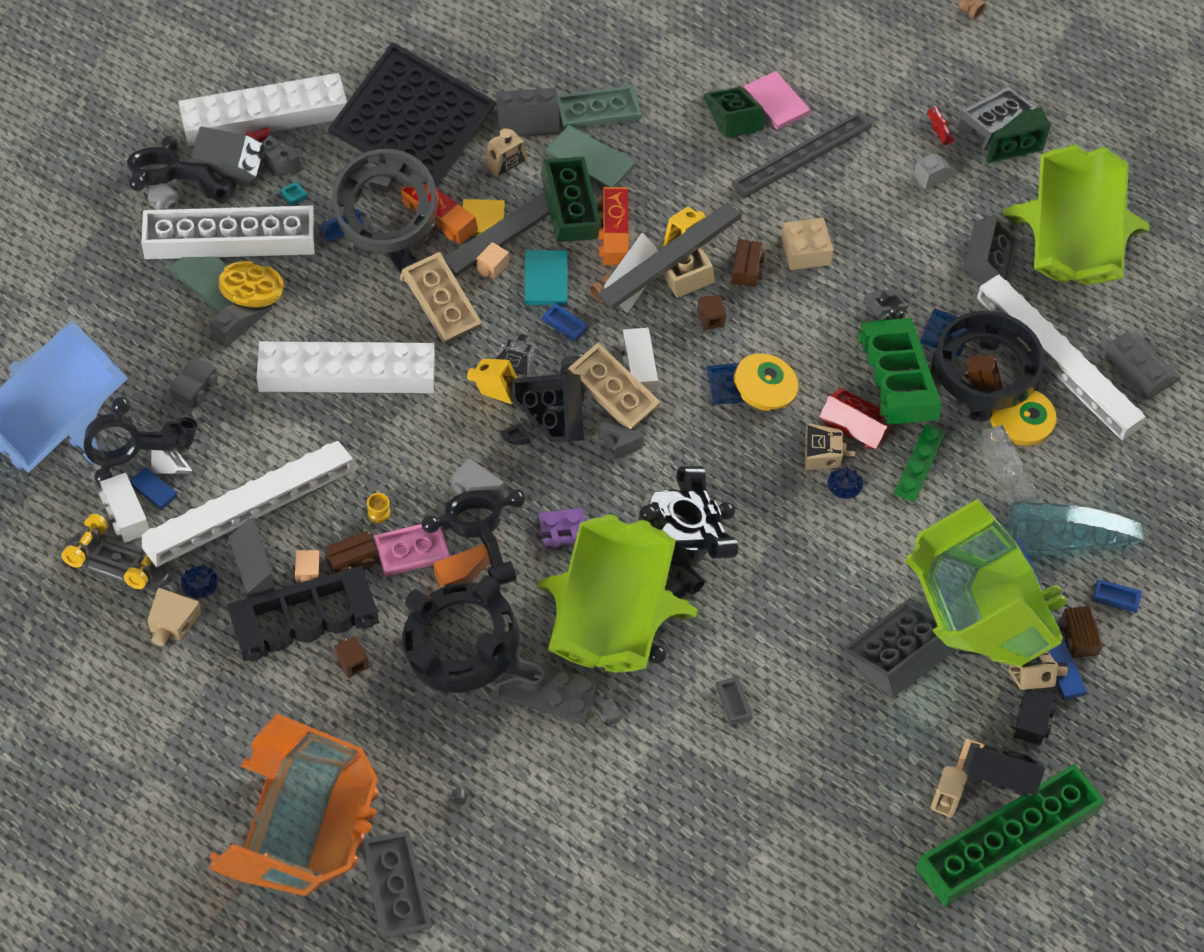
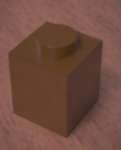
[697,294,726,331]
[334,636,369,678]

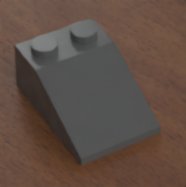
[190,126,264,187]

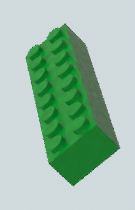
[916,763,1105,907]

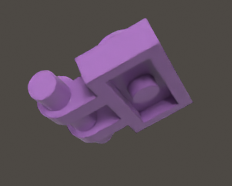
[538,508,585,549]

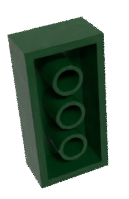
[541,157,601,242]

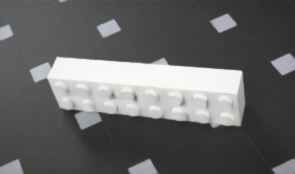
[178,73,347,147]
[142,206,315,259]
[257,341,435,393]

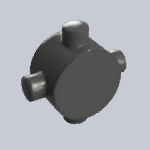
[449,789,470,803]

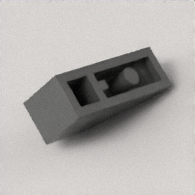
[209,303,272,347]

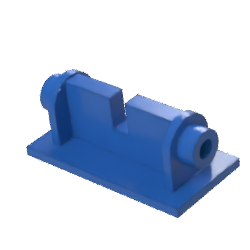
[318,209,365,242]

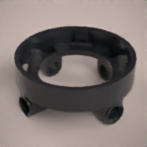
[930,311,1044,422]
[402,575,520,693]

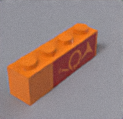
[400,184,478,245]
[599,187,629,265]

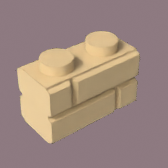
[930,766,968,817]

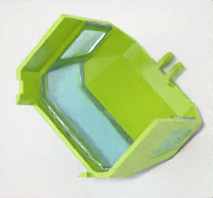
[905,498,1066,667]

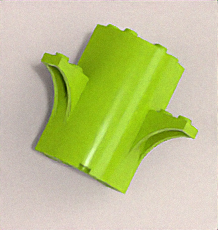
[1003,144,1149,284]
[537,514,698,672]

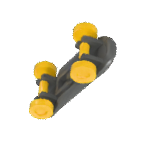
[61,514,171,590]

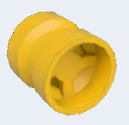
[367,493,390,523]

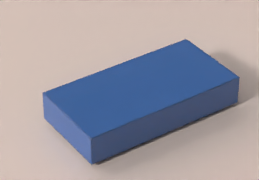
[542,303,589,342]
[129,467,178,511]
[1092,579,1142,613]

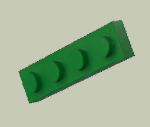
[894,424,946,502]

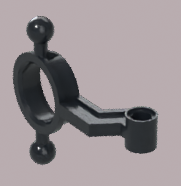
[127,136,237,203]
[83,397,198,486]
[421,490,525,586]
[649,565,705,664]

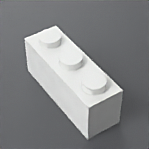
[619,327,658,393]
[99,473,149,543]

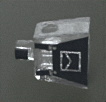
[492,334,535,378]

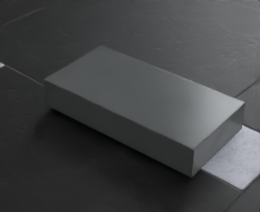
[715,677,753,726]

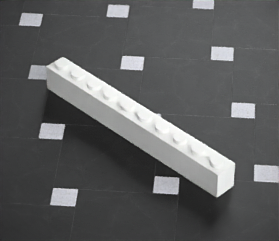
[977,275,1146,441]
[142,441,353,567]

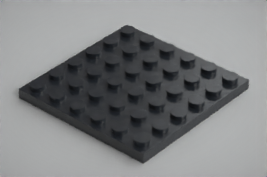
[328,42,496,188]

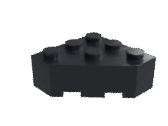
[511,374,584,442]
[962,742,1045,797]

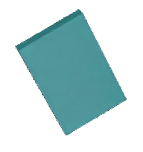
[525,250,567,306]

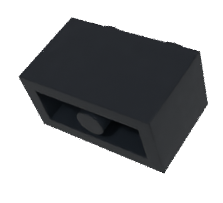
[1013,689,1056,746]

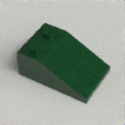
[704,86,764,138]
[986,107,1051,163]

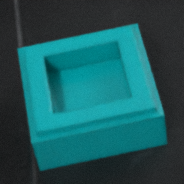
[279,181,308,206]

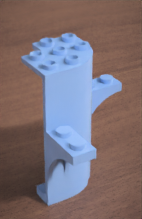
[0,320,128,473]

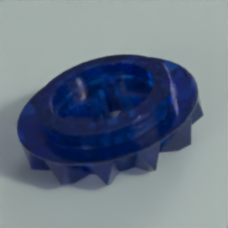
[827,466,863,499]
[181,564,218,599]

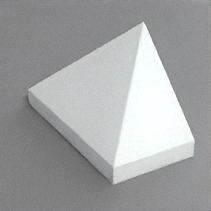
[151,447,192,474]

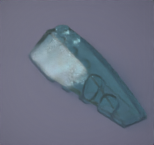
[1007,502,1144,555]

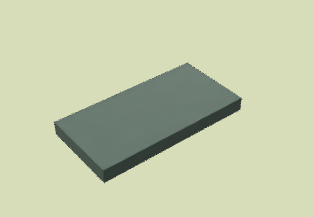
[557,85,642,130]
[545,125,635,187]
[169,256,235,313]

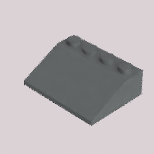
[841,599,957,697]

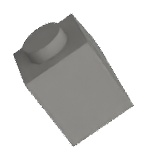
[913,153,958,190]
[452,458,504,497]

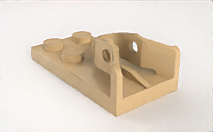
[400,252,482,343]
[567,343,660,430]

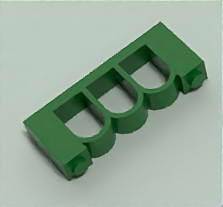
[857,318,941,425]

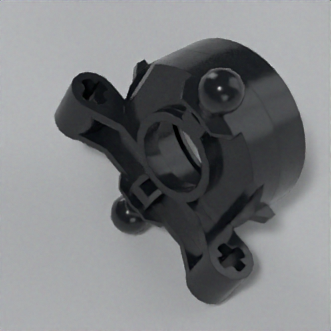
[638,466,738,567]

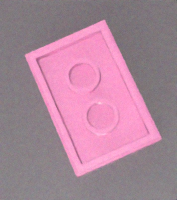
[743,71,810,130]
[373,524,450,577]

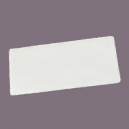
[604,233,659,313]

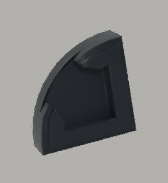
[500,423,530,445]

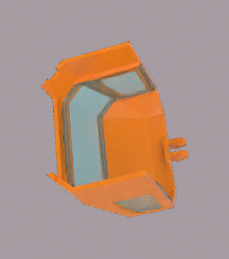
[210,713,378,897]

